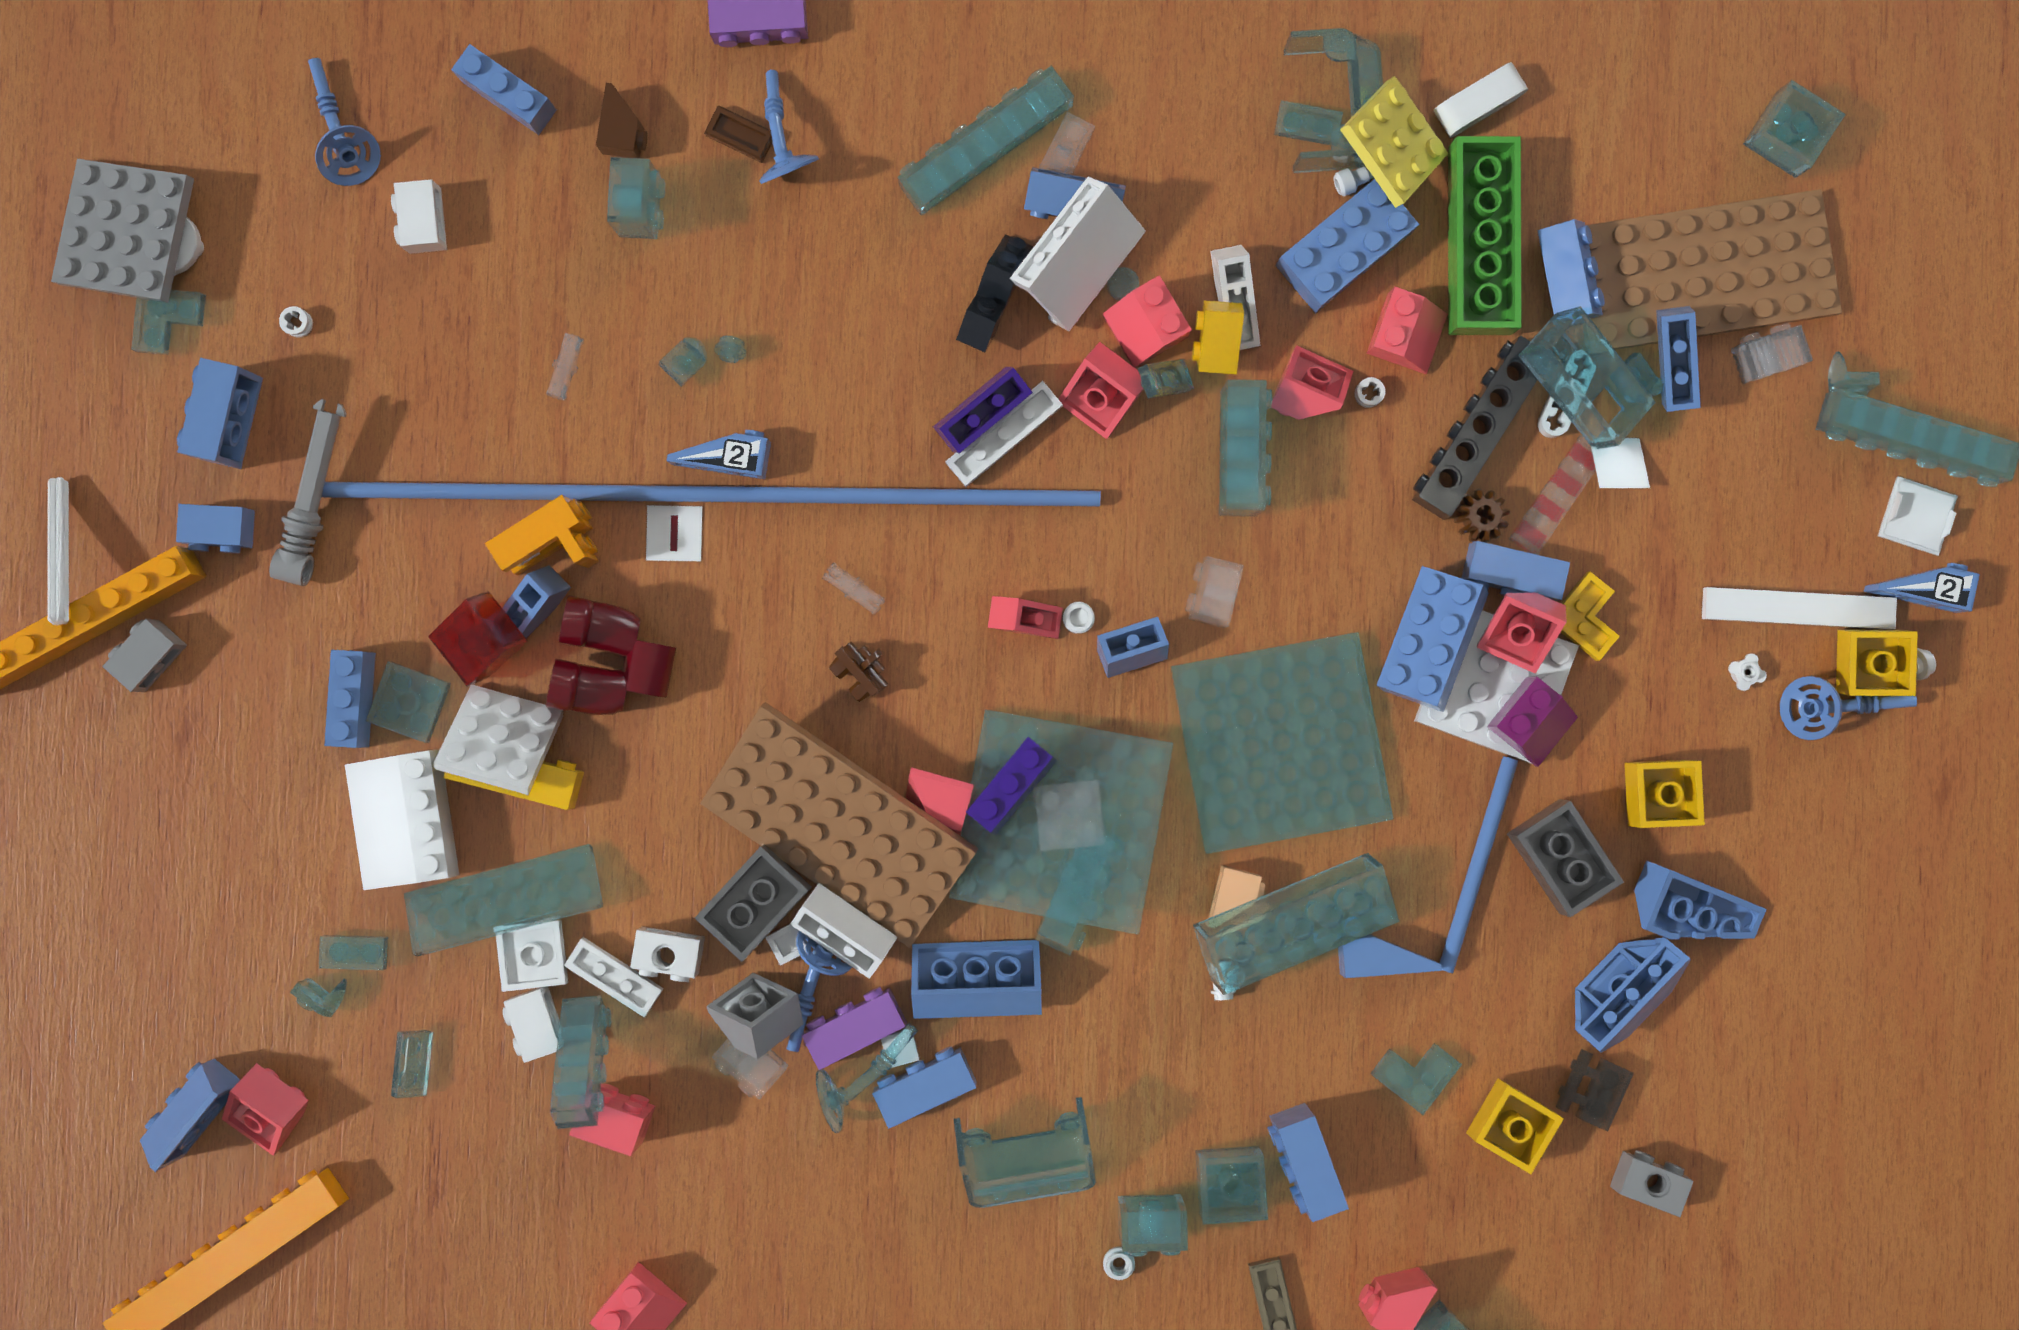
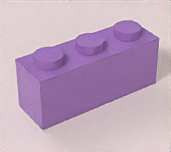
[708,0,808,47]
[802,987,907,1070]

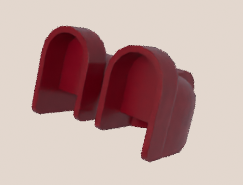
[546,595,676,715]

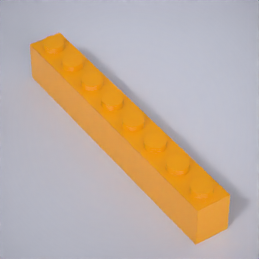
[0,546,207,689]
[102,1168,349,1330]

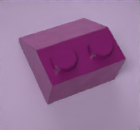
[1487,676,1578,767]

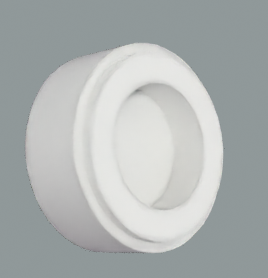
[1063,602,1095,634]

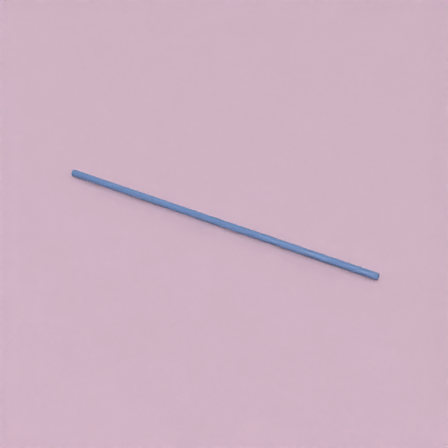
[321,482,1101,507]

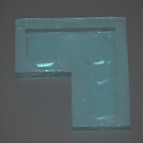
[131,290,206,355]
[1370,1043,1462,1115]

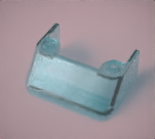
[1284,28,1383,173]
[954,1097,1096,1208]

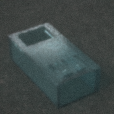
[1518,306,1656,450]

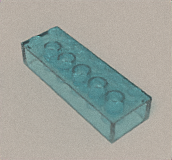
[1193,853,1400,995]

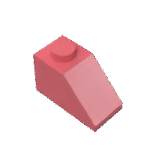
[988,596,1063,639]

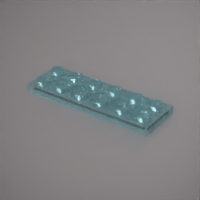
[404,844,603,957]

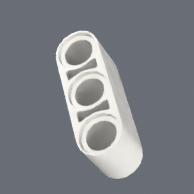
[1434,62,1528,138]

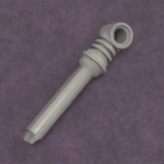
[269,399,347,587]

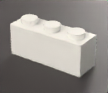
[790,883,898,979]

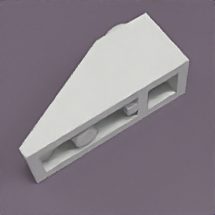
[1210,245,1261,350]

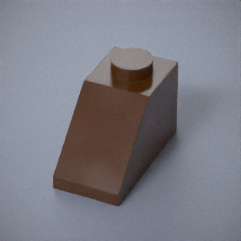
[596,83,648,160]

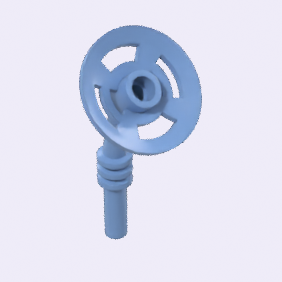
[308,58,381,186]
[759,70,819,184]
[1780,676,1917,740]
[787,931,852,1052]

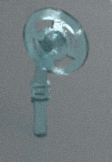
[816,1023,918,1133]

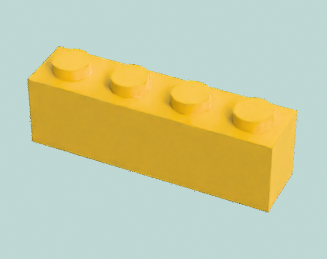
[443,757,584,810]

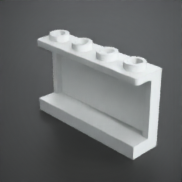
[1010,177,1146,331]

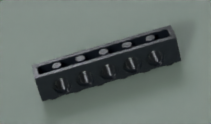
[1412,335,1552,520]

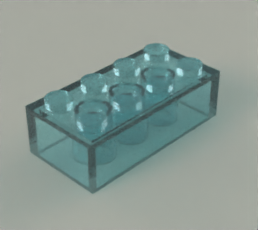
[1219,380,1272,516]

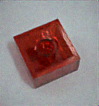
[428,591,527,687]

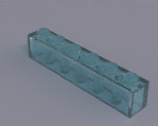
[897,65,1074,216]
[1815,388,2019,487]

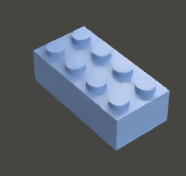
[1275,179,1419,314]
[1377,566,1489,712]

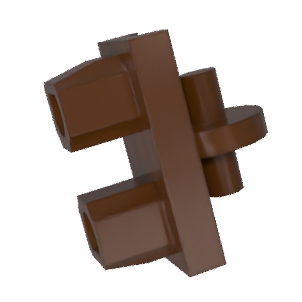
[829,642,888,702]

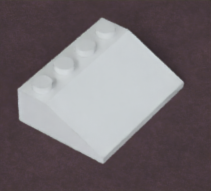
[345,750,459,890]

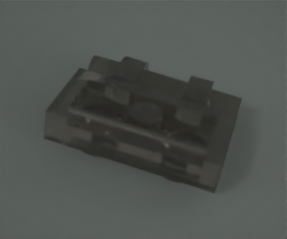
[1555,1049,1634,1132]

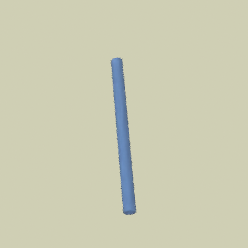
[1439,756,1518,973]

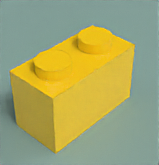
[1192,300,1244,374]

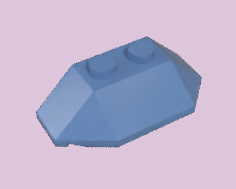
[1575,937,1691,1053]

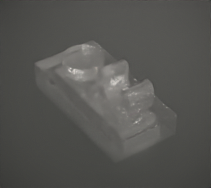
[1039,112,1095,175]

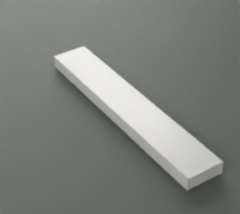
[1702,587,1897,630]

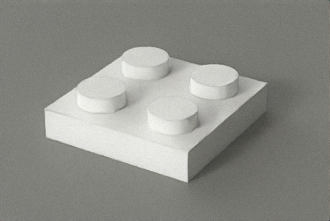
[495,919,568,992]

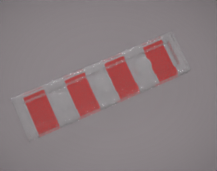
[1508,434,1596,555]

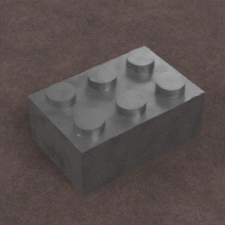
[1507,799,1624,917]
[695,845,812,962]

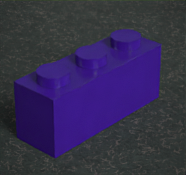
[933,367,1033,453]
[966,737,1057,835]

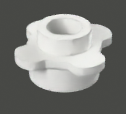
[1728,654,1767,691]

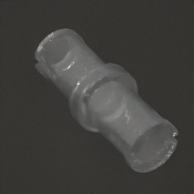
[546,333,584,400]
[822,563,886,615]

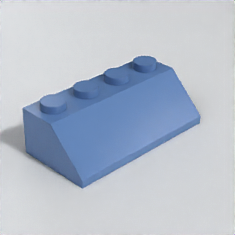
[911,940,1042,1019]

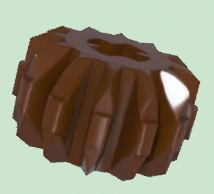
[1454,489,1510,543]

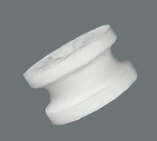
[279,306,313,338]
[1354,377,1385,408]

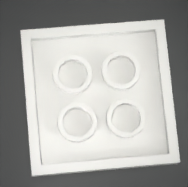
[434,684,563,795]

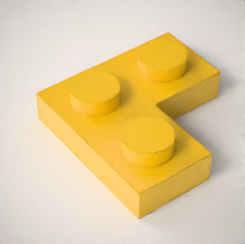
[1561,571,1620,661]

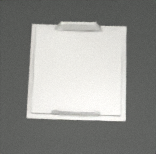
[1878,476,1958,556]

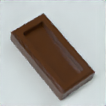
[704,105,773,163]

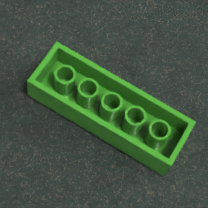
[1448,136,1521,335]

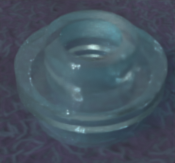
[714,336,746,363]

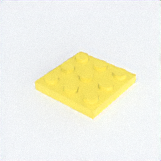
[1340,76,1449,208]

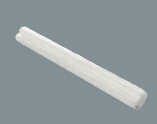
[48,477,69,625]

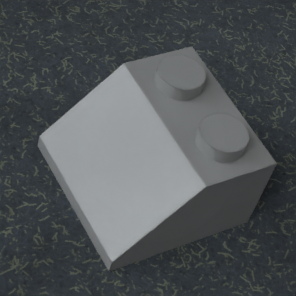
[707,973,803,1059]

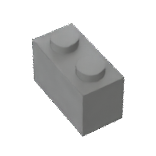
[102,619,187,692]

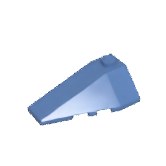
[1634,860,1767,939]

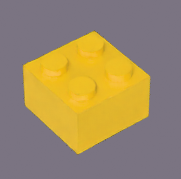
[1836,630,1918,696]
[1624,760,1705,828]
[1466,1078,1564,1174]

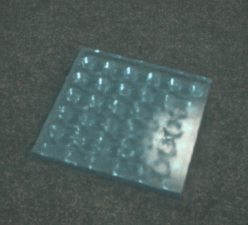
[1170,632,1394,854]
[949,709,1174,935]

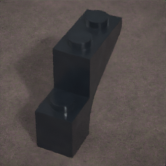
[956,234,1033,353]

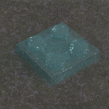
[366,661,451,743]

